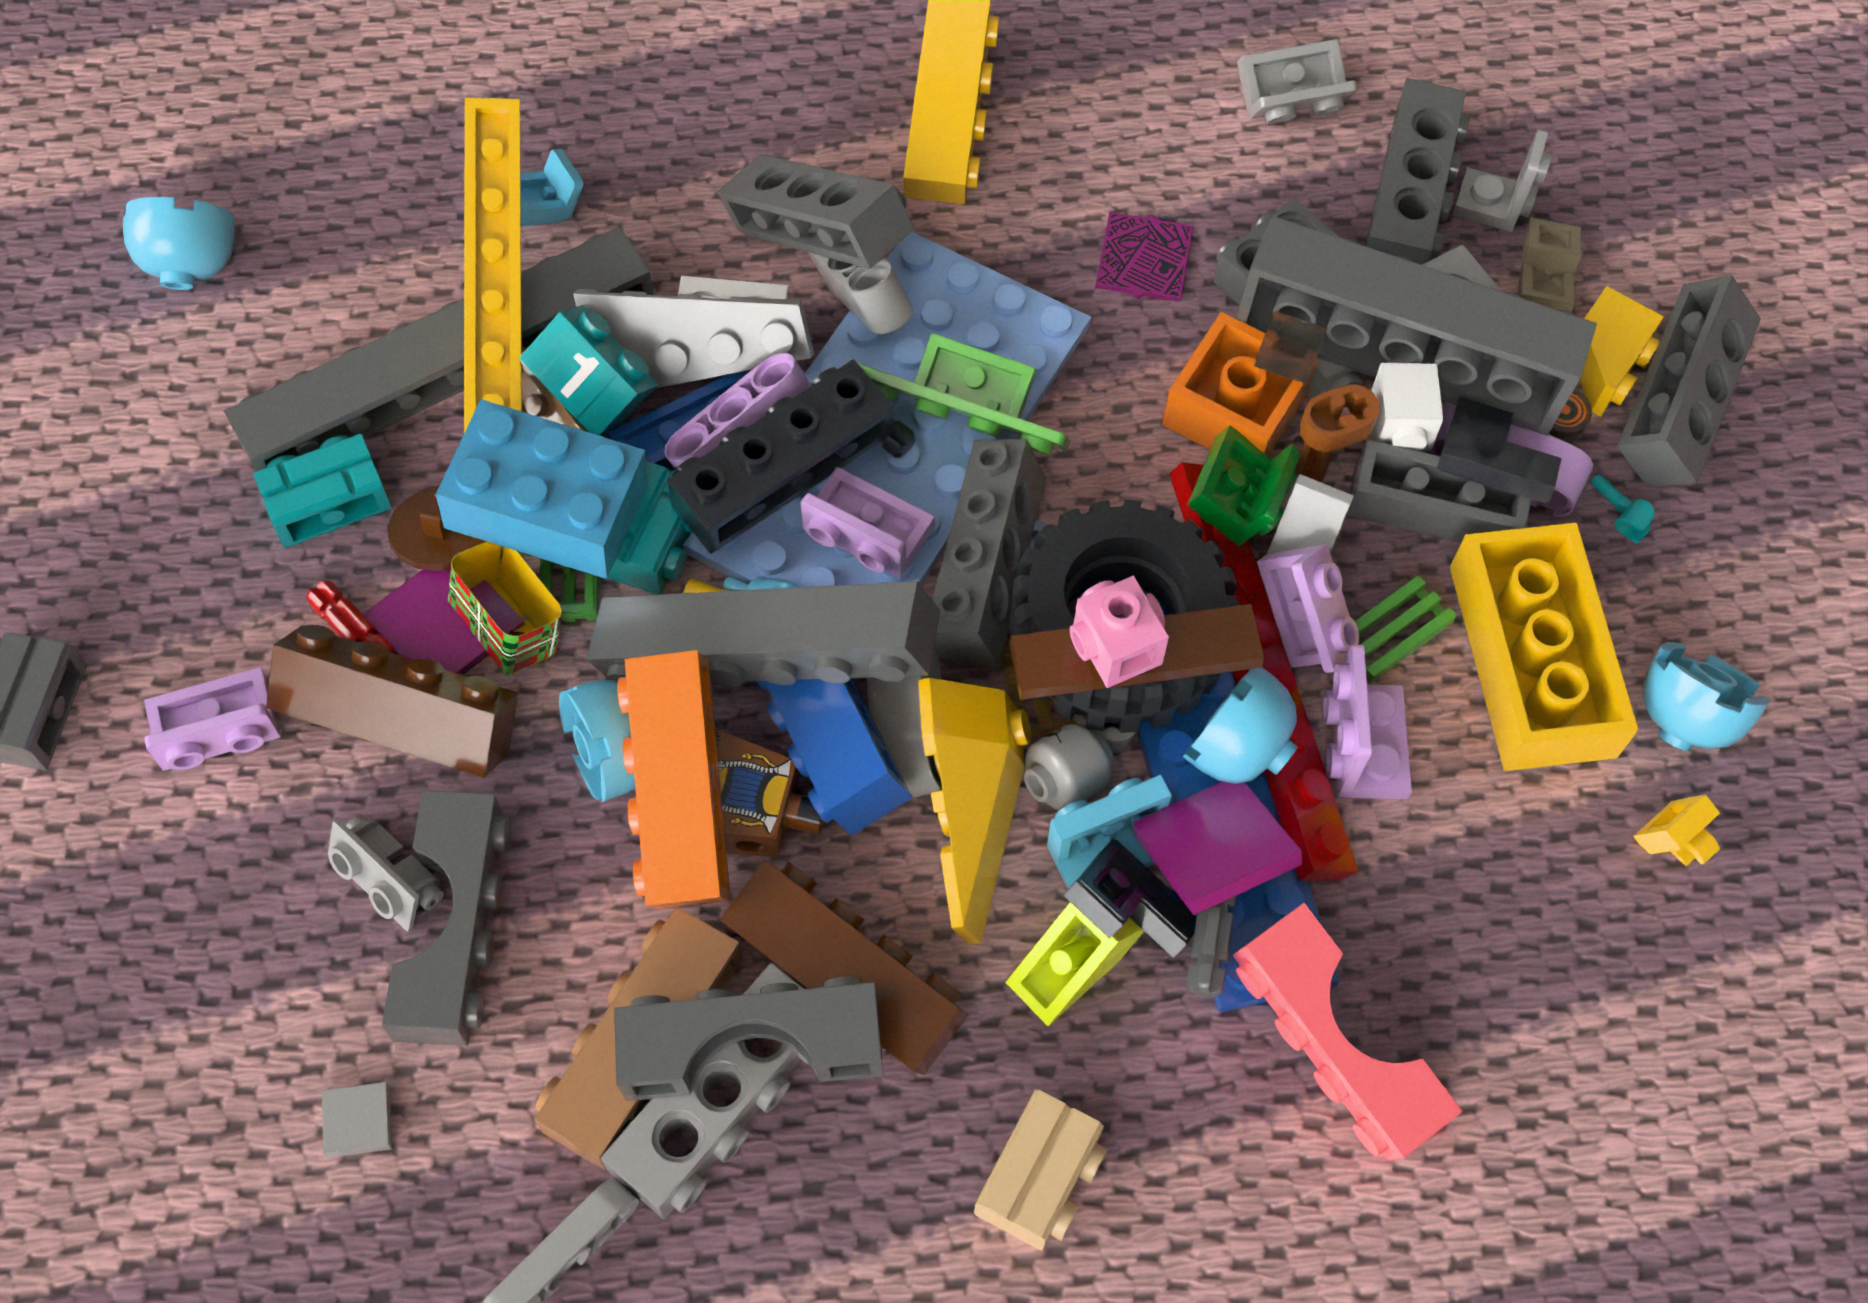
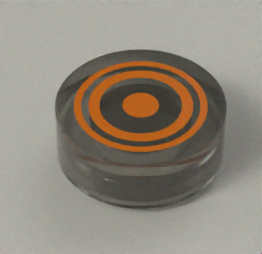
[1549,389,1592,441]

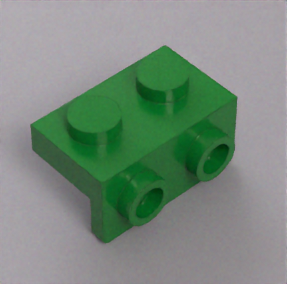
[1187,425,1301,547]

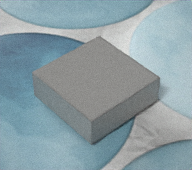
[322,1082,392,1158]

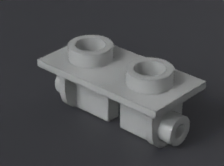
[328,815,444,932]

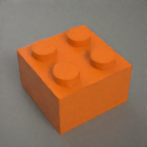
[1162,312,1318,457]

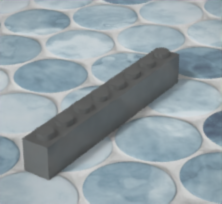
[223,227,654,472]

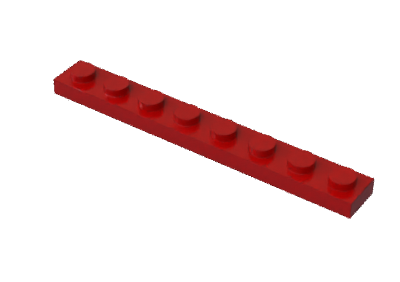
[1169,462,1358,881]

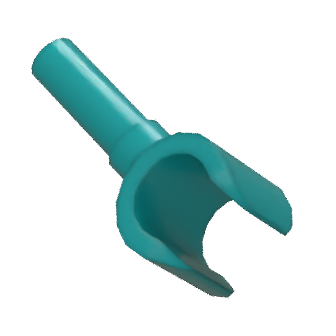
[1591,474,1655,543]

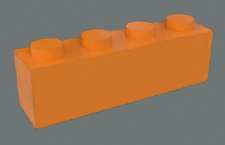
[617,650,731,910]

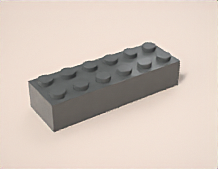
[1236,215,1597,436]

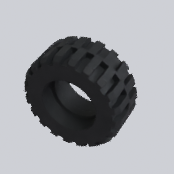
[1009,499,1239,733]

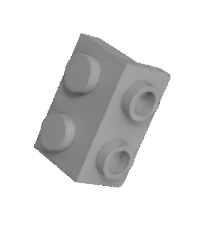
[1237,39,1358,124]

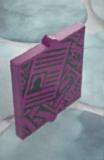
[1095,212,1193,302]

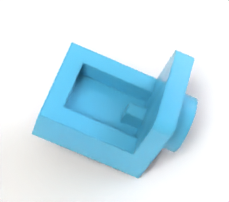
[521,149,583,226]

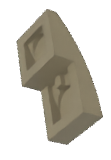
[1517,217,1581,312]

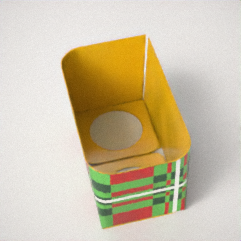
[448,541,562,676]

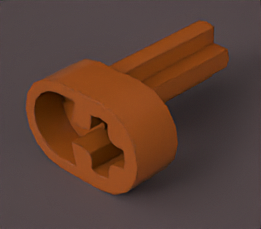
[1295,384,1380,482]

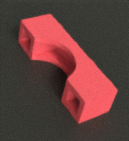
[1233,903,1463,1161]

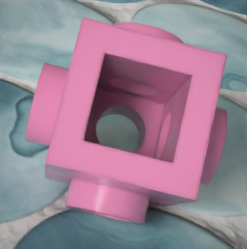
[1070,576,1169,688]

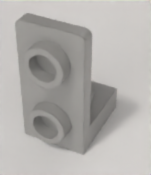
[1452,129,1552,232]

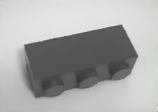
[1347,440,1531,543]

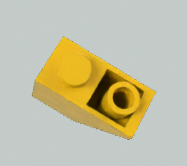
[1580,286,1664,417]

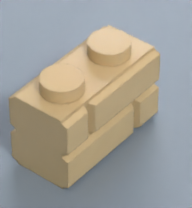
[974,1089,1108,1251]

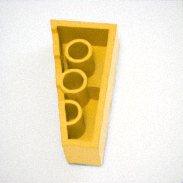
[903,0,1000,204]

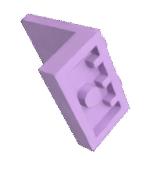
[1322,645,1412,799]

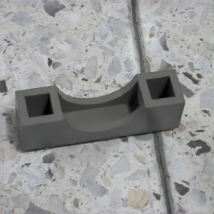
[382,790,511,1046]
[614,976,884,1101]

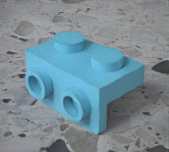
[1046,775,1172,889]

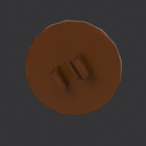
[387,486,487,571]

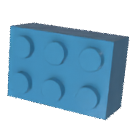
[436,399,647,579]

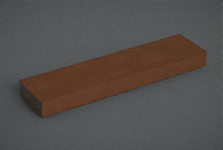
[1010,604,1264,700]

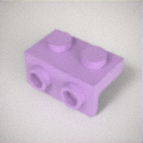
[801,467,935,579]
[1257,544,1359,673]
[144,667,280,771]

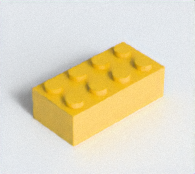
[1450,523,1639,771]

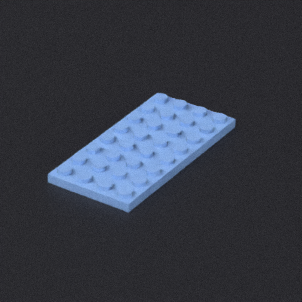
[683,232,1091,587]

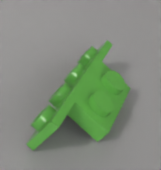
[858,333,1070,455]

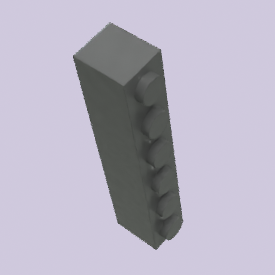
[586,581,941,687]

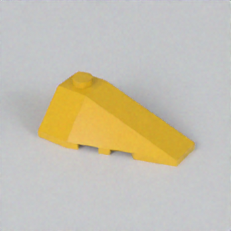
[918,678,1031,944]

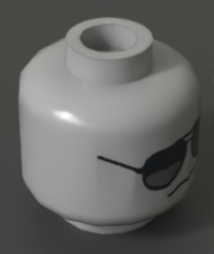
[1024,724,1114,810]

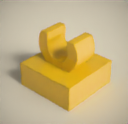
[1633,794,1720,866]

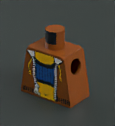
[715,729,824,857]

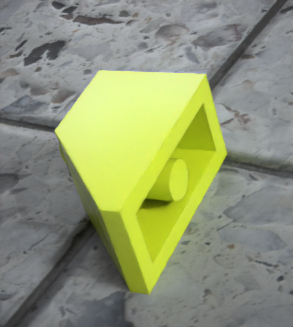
[1005,903,1144,1026]

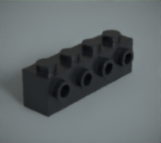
[667,359,895,554]

